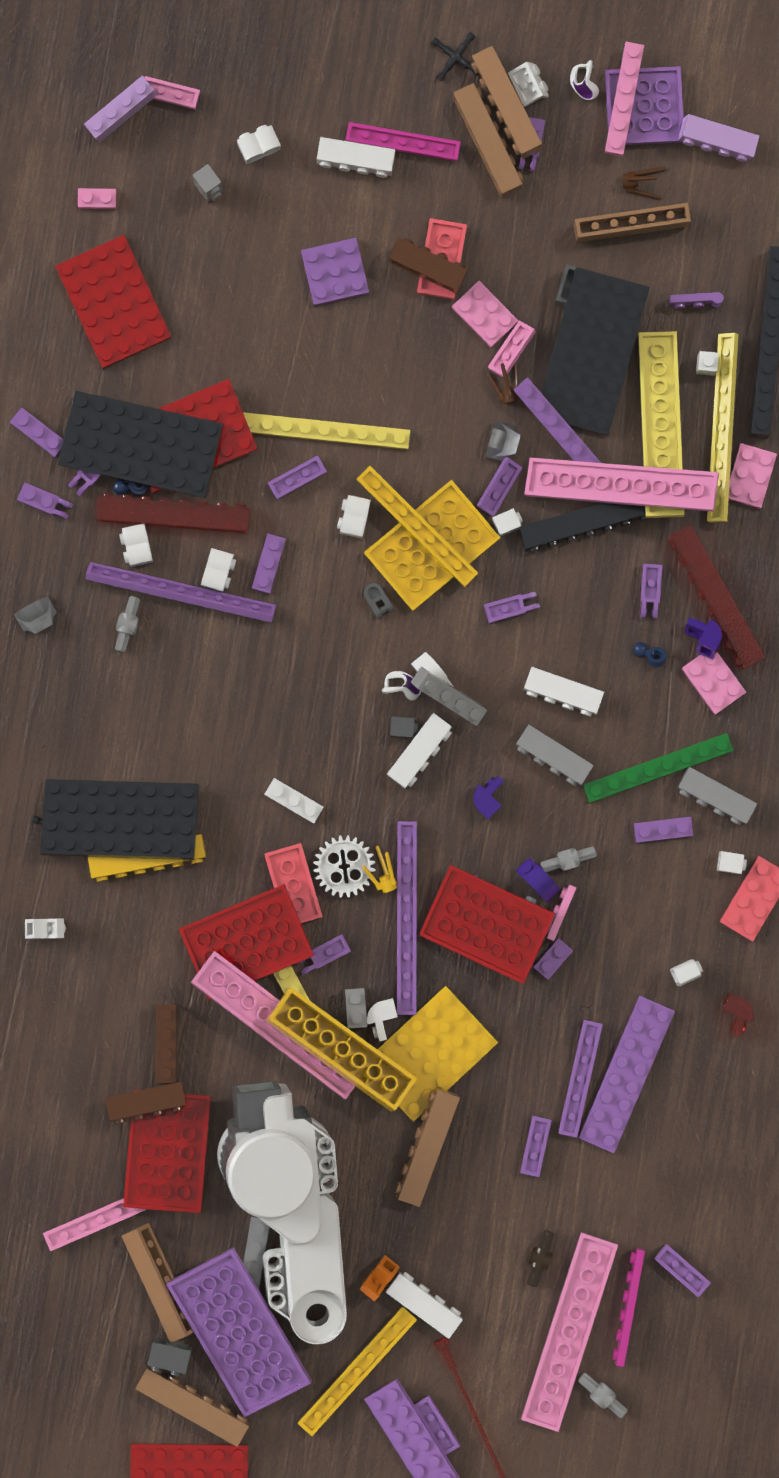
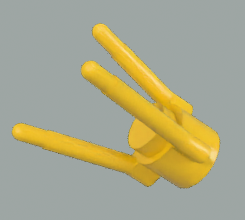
[362,846,397,893]

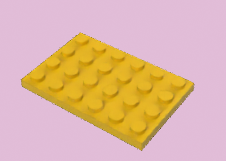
[364,480,501,611]
[377,986,498,1122]

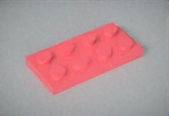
[417,218,467,300]
[264,843,323,923]
[719,856,779,942]

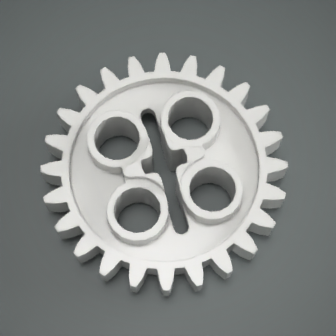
[313,835,376,898]

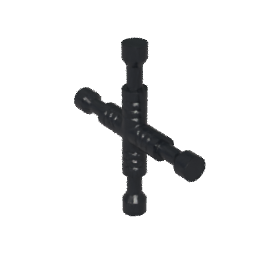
[431,32,479,81]

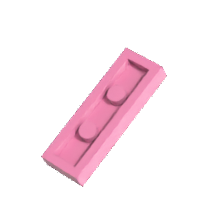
[145,76,200,110]
[488,320,536,377]
[546,885,576,941]

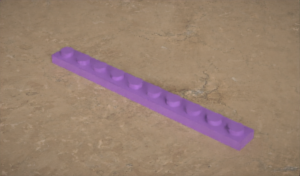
[85,562,276,622]
[397,821,417,1015]

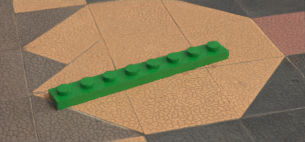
[583,733,734,803]

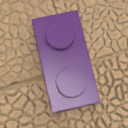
[533,938,573,980]

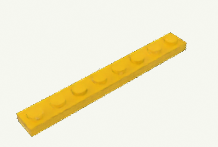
[356,466,478,587]
[298,1306,417,1436]

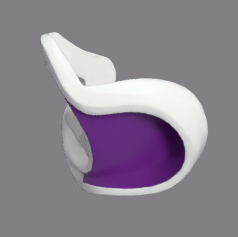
[570,60,599,100]
[382,671,421,701]

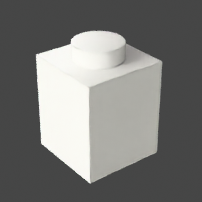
[696,351,719,376]
[492,508,523,537]
[717,851,747,874]

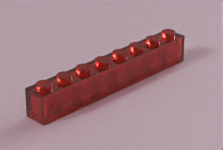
[95,494,250,534]
[668,524,765,670]

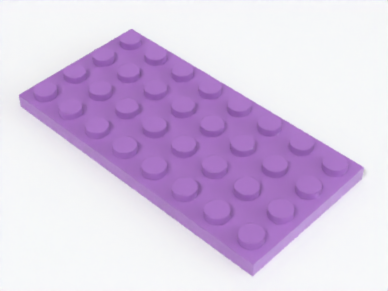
[166,1247,312,1417]

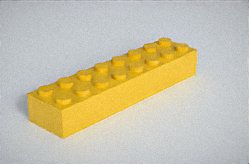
[266,988,417,1112]

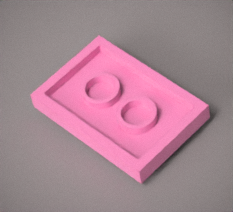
[452,281,518,348]
[729,443,777,509]
[681,652,746,715]

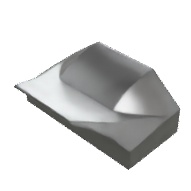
[485,420,521,462]
[14,596,58,634]

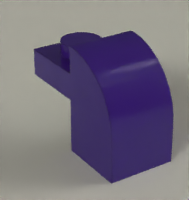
[684,618,722,660]
[473,776,504,820]
[516,858,560,903]

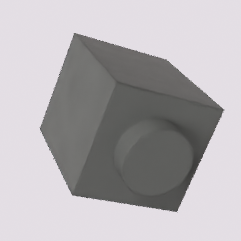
[390,716,418,739]

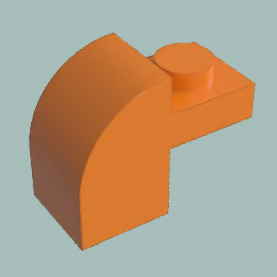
[360,1255,400,1301]

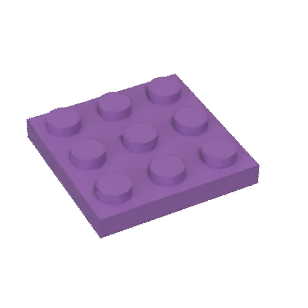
[301,238,369,306]

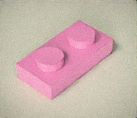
[78,188,117,209]

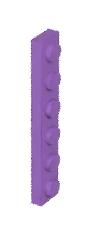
[513,377,601,463]
[558,1020,603,1138]

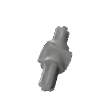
[115,596,140,652]
[540,846,597,872]
[578,1373,627,1418]

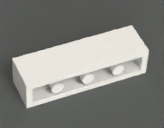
[317,137,395,178]
[523,667,604,717]
[387,713,452,789]
[386,1272,463,1339]

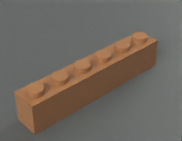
[471,46,543,159]
[453,83,524,198]
[574,203,691,243]
[394,1087,460,1207]
[122,1223,194,1343]
[135,1366,250,1447]

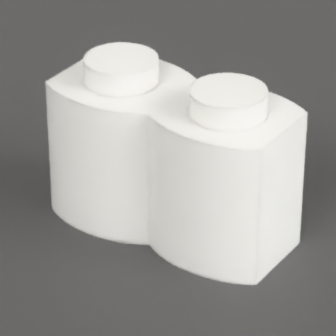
[237,125,281,164]
[337,495,371,539]
[119,524,153,567]
[201,548,236,592]
[670,959,703,986]

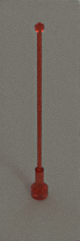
[433,1336,505,1478]

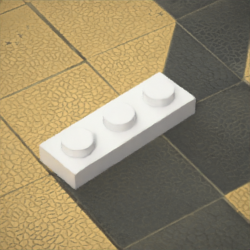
[264,778,324,823]

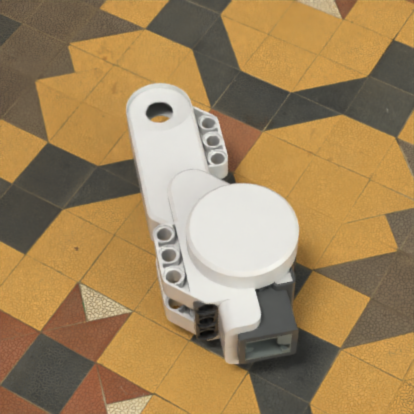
[217,1081,347,1344]

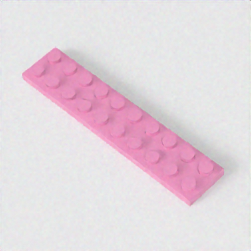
[525,458,719,512]
[190,951,355,1100]
[521,1232,618,1432]

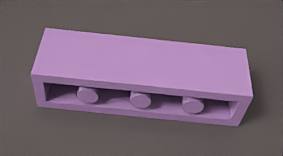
[84,75,158,143]
[678,114,759,162]

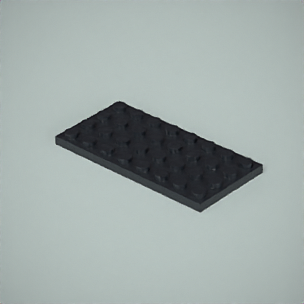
[541,267,650,436]
[58,391,224,499]
[40,779,199,860]

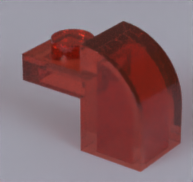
[721,993,754,1037]

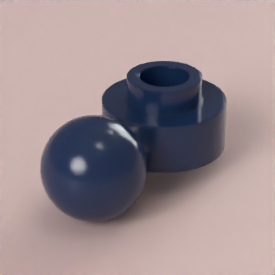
[113,480,148,496]
[633,642,666,667]

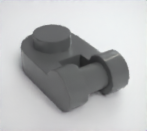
[364,583,394,619]

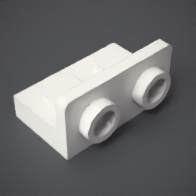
[508,62,549,107]

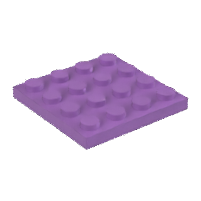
[605,66,683,145]

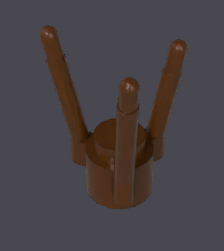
[623,167,666,199]
[488,361,518,404]

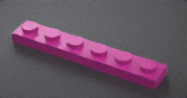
[346,122,461,162]
[612,1248,645,1367]

